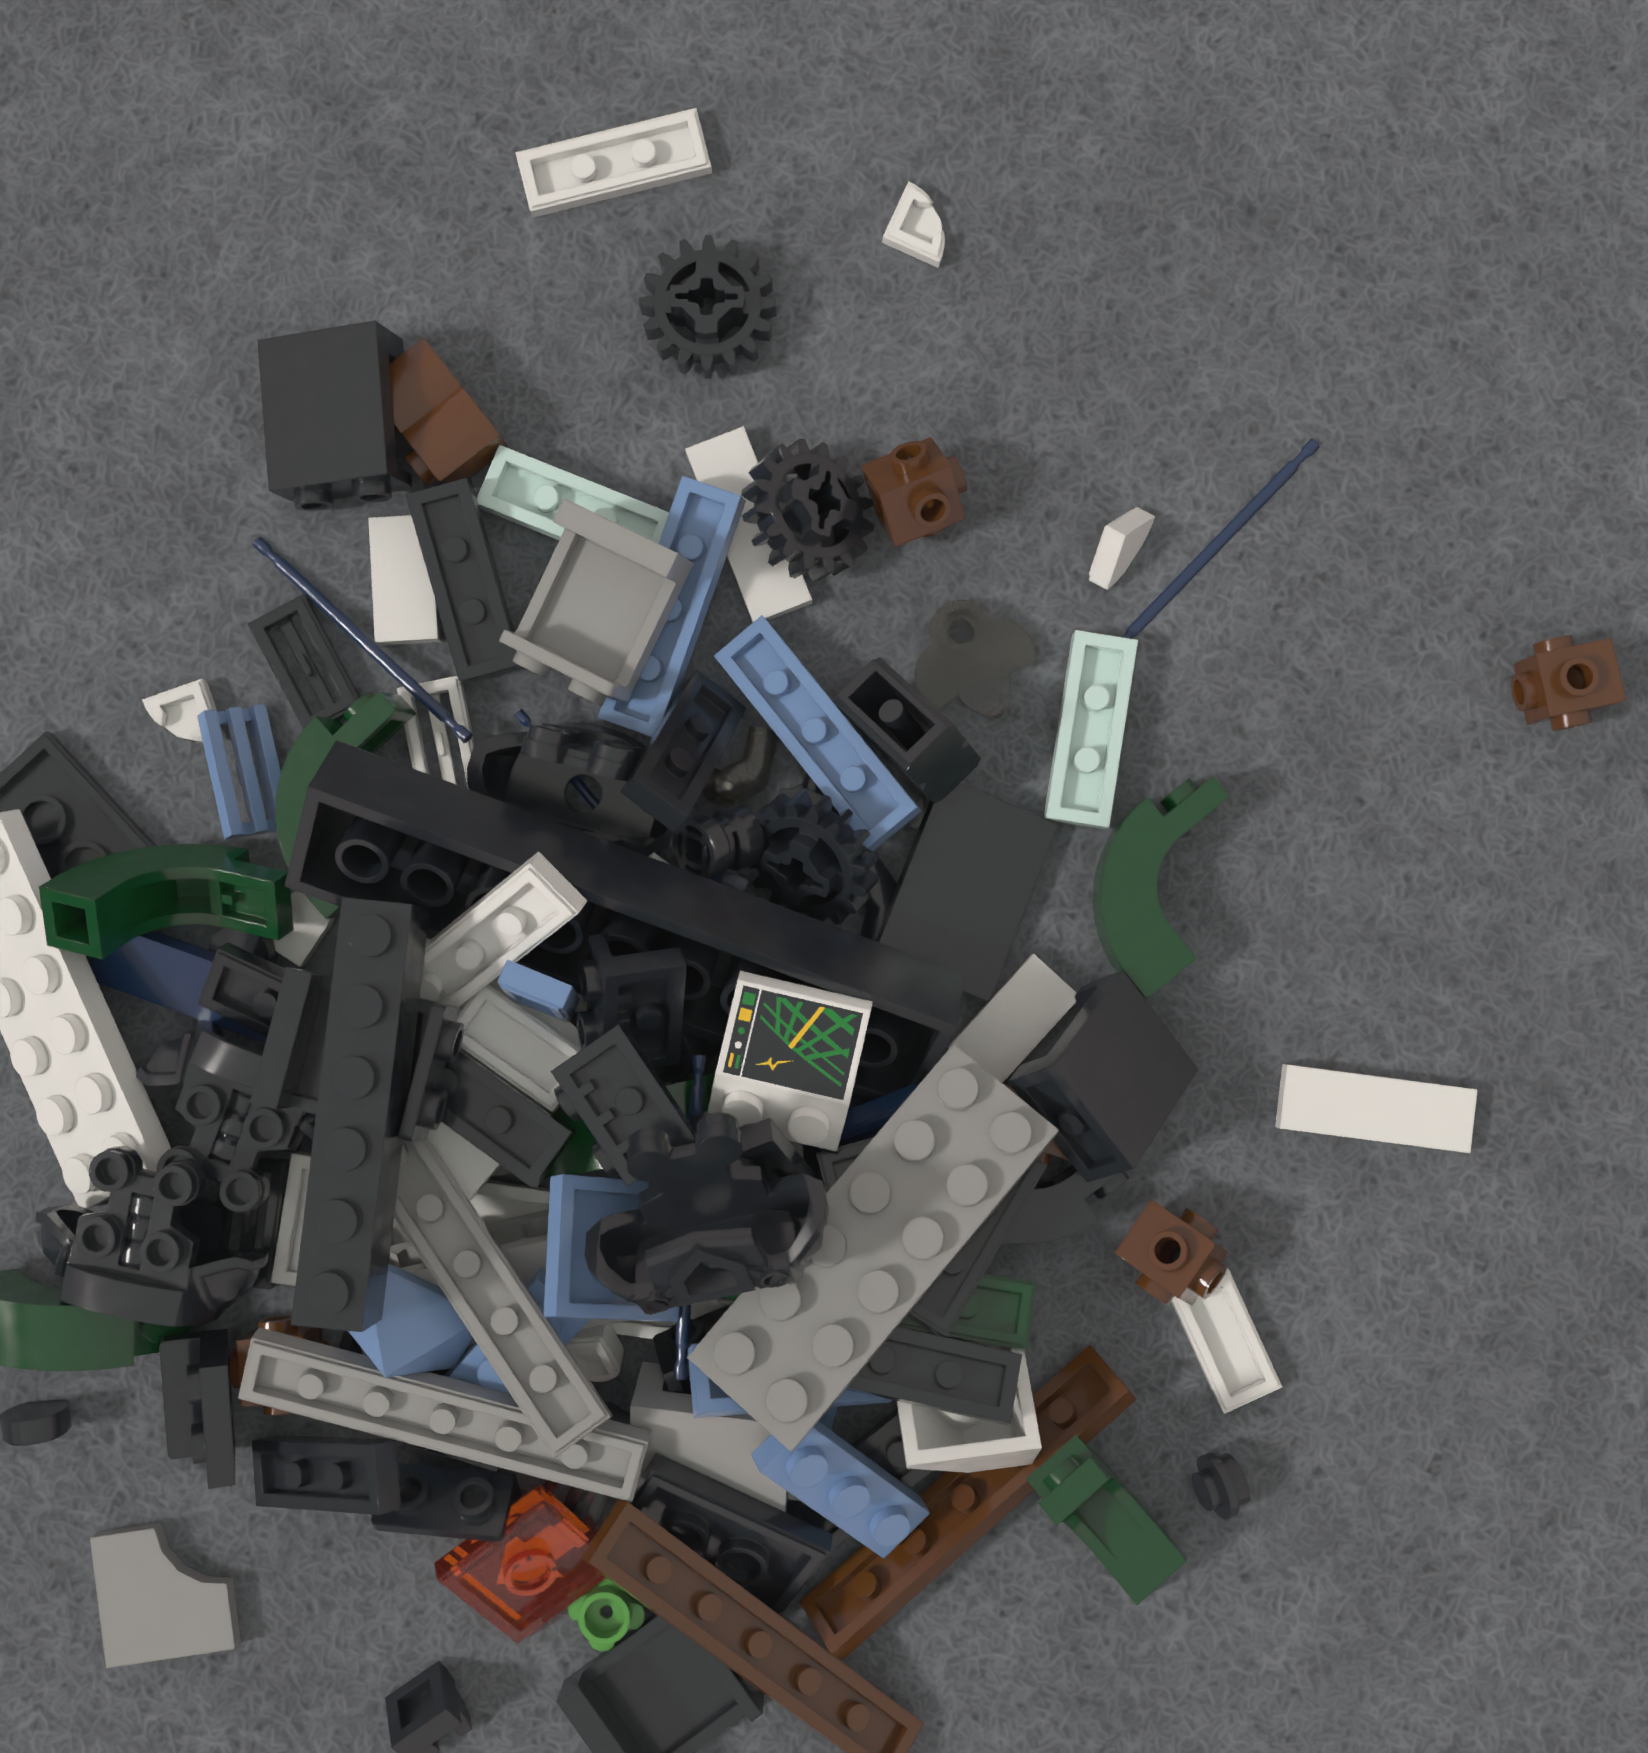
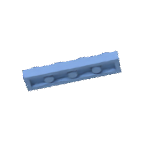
[598,476,746,737]
[714,615,922,851]

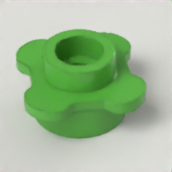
[568,1574,645,1651]

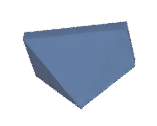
[349,1263,473,1378]

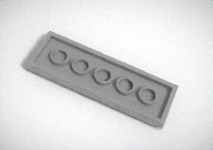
[687,1044,1059,1452]

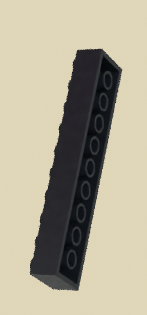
[284,740,965,1100]

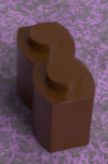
[389,338,509,487]

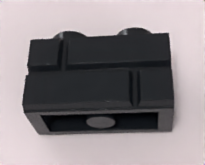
[834,657,981,804]

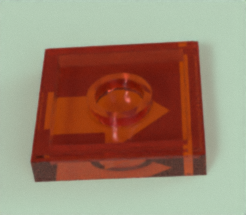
[434,1484,606,1643]

